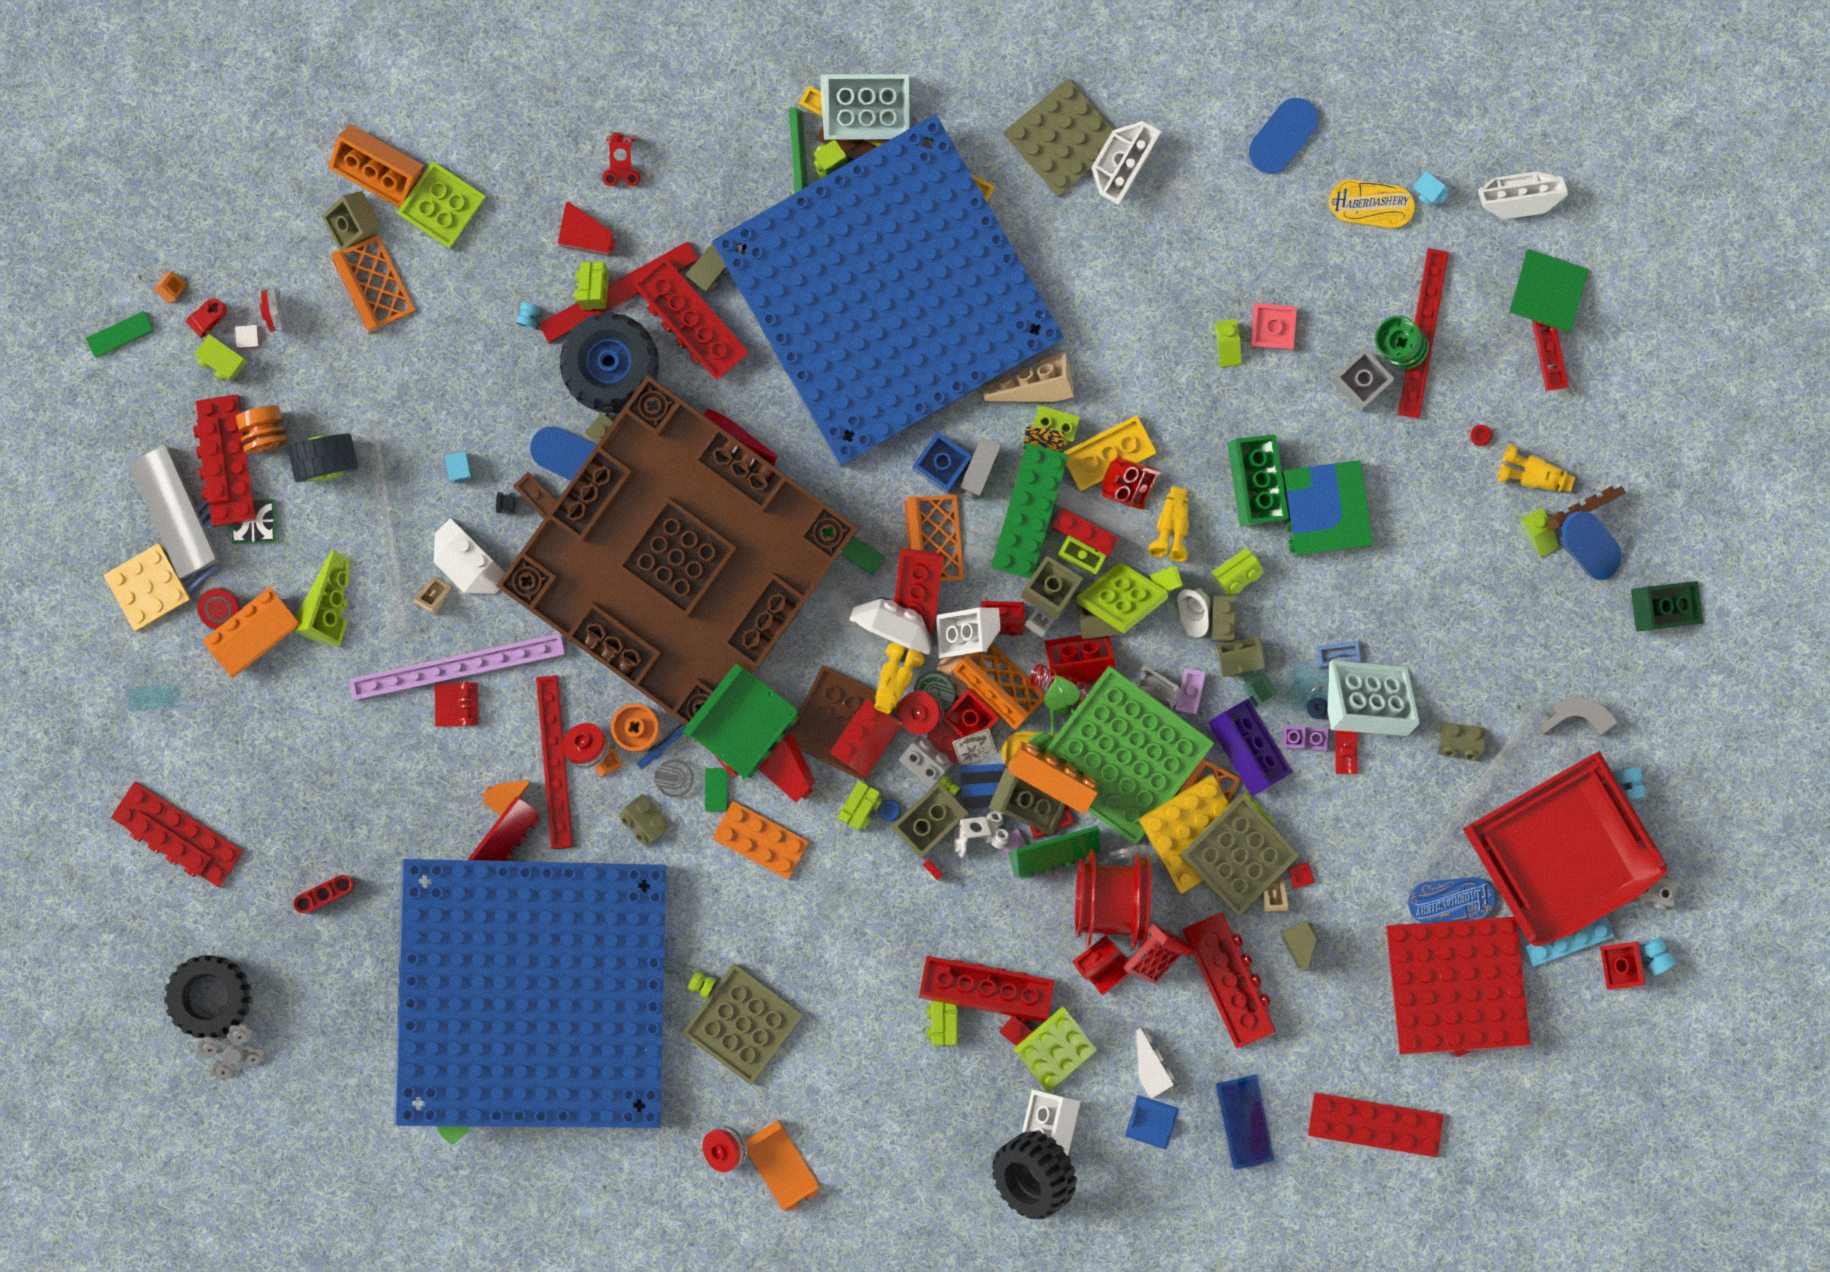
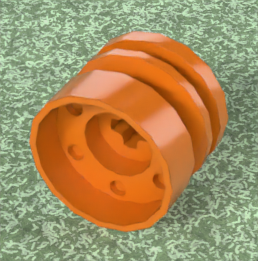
[235,405,289,454]

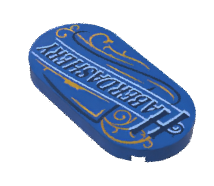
[1408,877,1495,924]

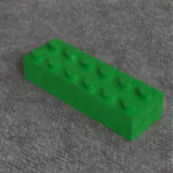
[991,443,1069,579]

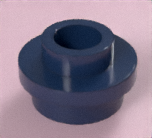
[1307,698,1328,719]

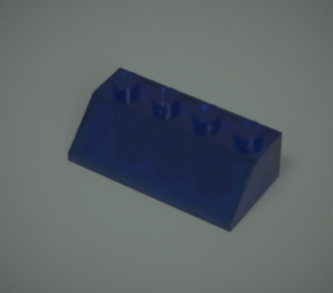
[1214,1074,1274,1170]

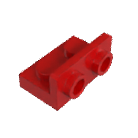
[981,601,1024,636]

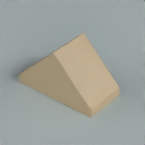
[413,576,452,615]
[1262,877,1288,912]

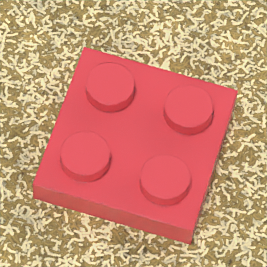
[1250,303,1297,350]

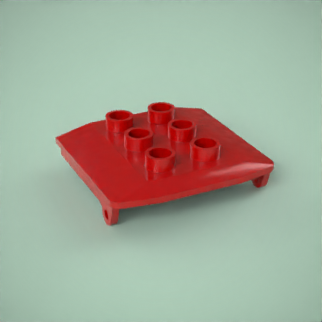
[1463,751,1667,946]

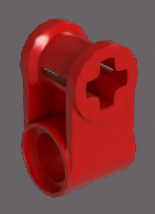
[186,298,227,338]

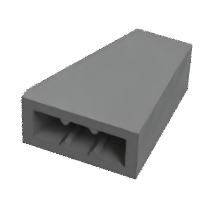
[960,437,1001,499]

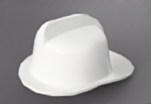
[1177,588,1212,638]

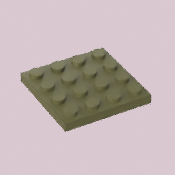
[1003,78,1113,197]
[1179,793,1299,917]
[682,963,803,1085]

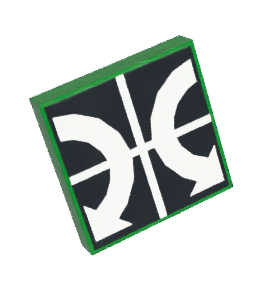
[231,499,276,545]

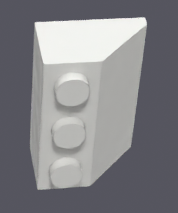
[936,608,1000,658]
[1022,1089,1080,1155]

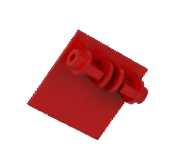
[434,682,479,727]

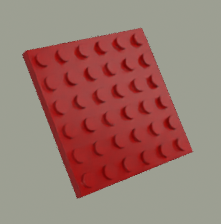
[1386,917,1531,1056]

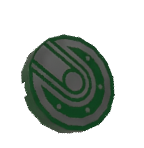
[914,670,957,712]

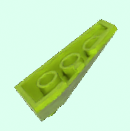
[293,551,350,647]

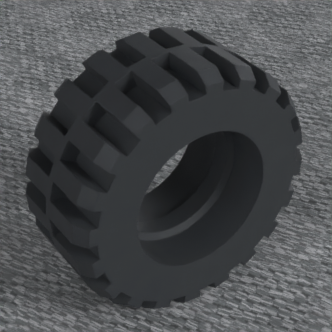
[164,955,252,1038]
[992,1131,1077,1220]

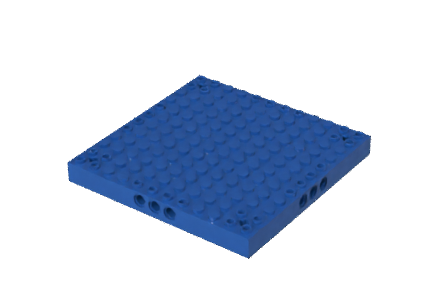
[712,114,1064,467]
[394,859,666,1128]

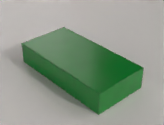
[705,768,727,812]

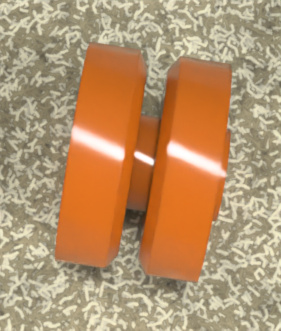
[611,704,660,752]

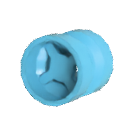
[515,302,542,329]

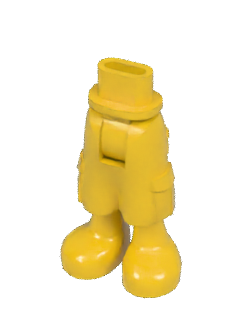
[1497,444,1575,493]
[1148,486,1189,562]
[874,643,925,714]

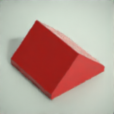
[941,688,1000,738]
[1600,941,1646,990]

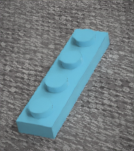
[1524,916,1614,967]

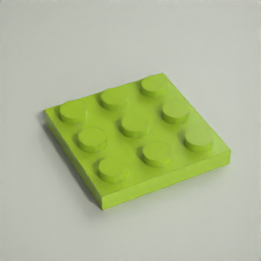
[396,161,486,250]
[1076,562,1168,633]
[1013,1007,1097,1093]

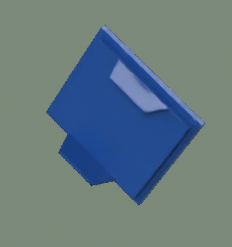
[1125,1095,1179,1150]

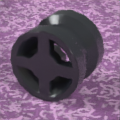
[496,492,516,514]

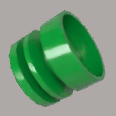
[1375,315,1429,369]

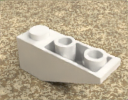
[1136,1028,1174,1098]

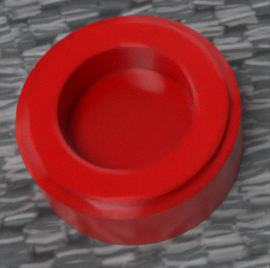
[1470,425,1492,447]

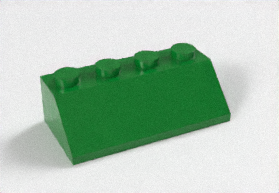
[1227,434,1289,527]
[1008,825,1101,880]

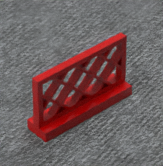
[1123,924,1195,984]

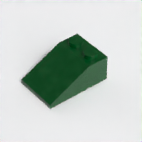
[1631,581,1704,632]

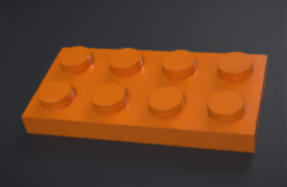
[712,801,809,880]

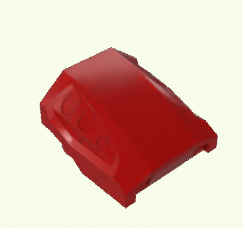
[1102,456,1161,510]

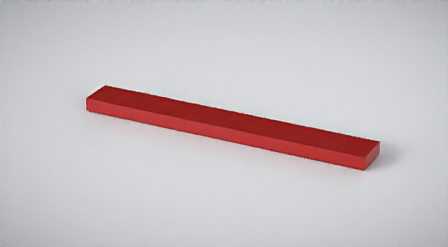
[538,241,698,343]
[1398,248,1449,419]
[536,675,573,849]

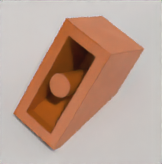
[482,780,531,816]

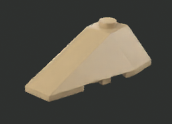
[984,351,1074,402]

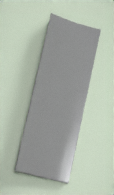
[129,443,220,580]

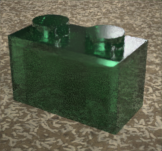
[1241,671,1277,707]

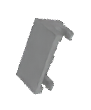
[1135,665,1183,710]

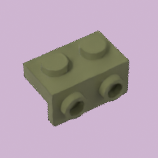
[1437,722,1485,761]
[618,793,671,847]

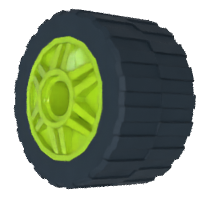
[287,433,359,483]

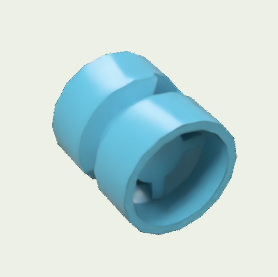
[1613,767,1646,800]
[1639,936,1677,976]

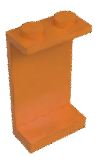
[741,1120,820,1212]

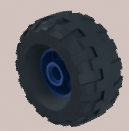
[560,312,659,413]

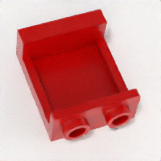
[1072,935,1130,995]

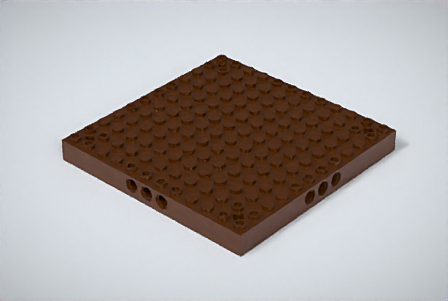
[496,375,860,725]

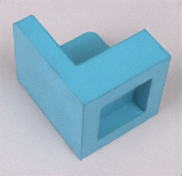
[445,451,473,483]

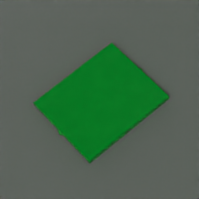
[1509,249,1589,333]

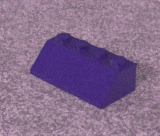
[1207,699,1292,797]

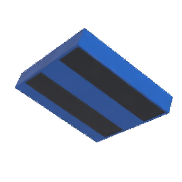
[959,764,1003,810]

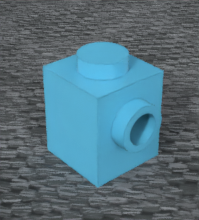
[1413,171,1449,206]

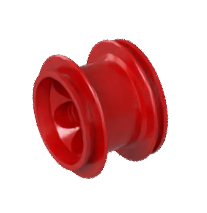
[1075,849,1151,950]

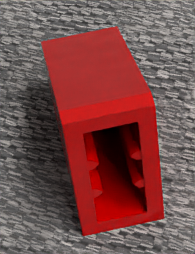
[558,202,616,256]
[758,733,815,803]

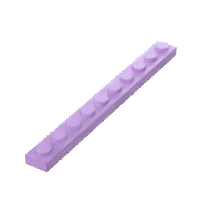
[349,633,565,701]

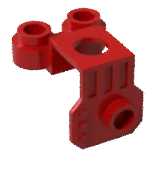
[602,132,641,186]

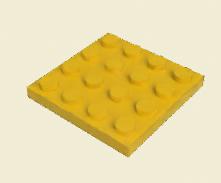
[1138,775,1229,894]

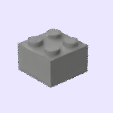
[1331,348,1394,412]

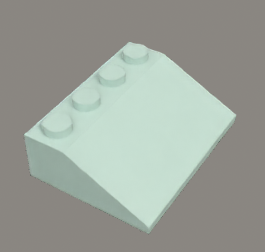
[820,74,909,140]
[1328,660,1420,736]

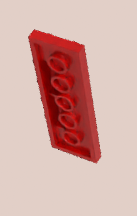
[632,256,749,381]
[193,394,256,527]
[111,781,244,888]
[1182,911,1276,1049]
[918,955,1055,1022]

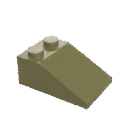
[989,768,1065,835]
[890,782,968,860]

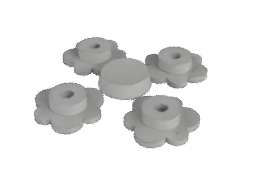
[197,1024,264,1080]

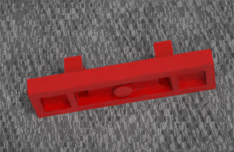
[1532,320,1569,392]
[1335,730,1357,774]

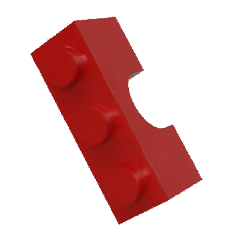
[1051,508,1119,560]

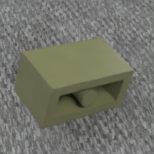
[686,244,729,295]
[1211,596,1235,642]
[1216,636,1265,677]

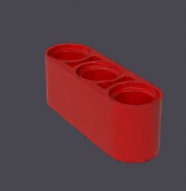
[293,875,355,914]

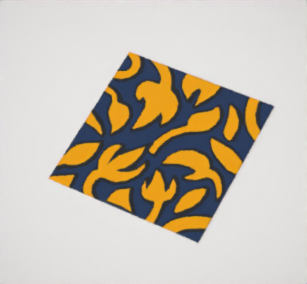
[1023,426,1065,452]

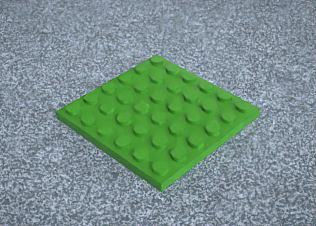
[1043,665,1214,845]

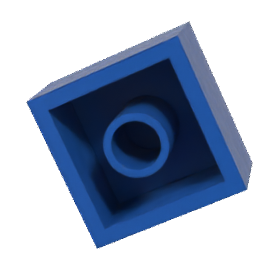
[912,431,973,494]

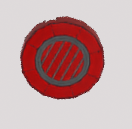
[197,587,241,630]

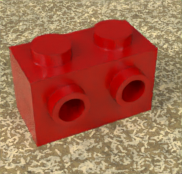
[999,1016,1036,1046]

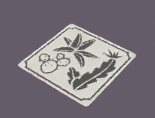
[952,728,997,766]

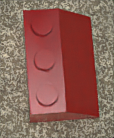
[1044,635,1116,684]
[830,699,902,778]

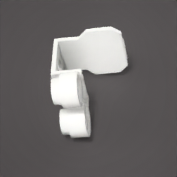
[953,811,1010,858]

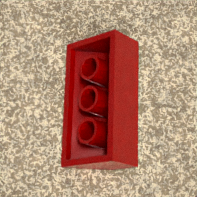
[467,796,541,861]

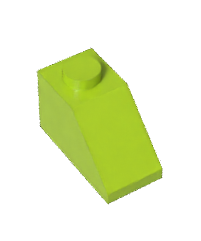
[1214,318,1242,368]
[1520,507,1559,558]
[1149,565,1183,593]

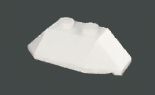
[1091,121,1161,205]
[1478,171,1568,219]
[434,518,505,594]
[849,598,932,655]

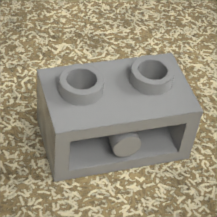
[899,735,953,788]
[1632,877,1679,910]

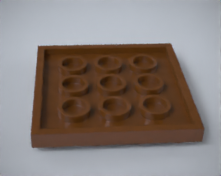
[789,665,900,781]

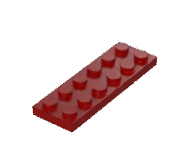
[1307,1092,1444,1157]

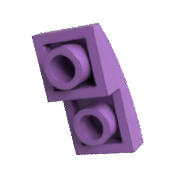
[1283,726,1329,751]

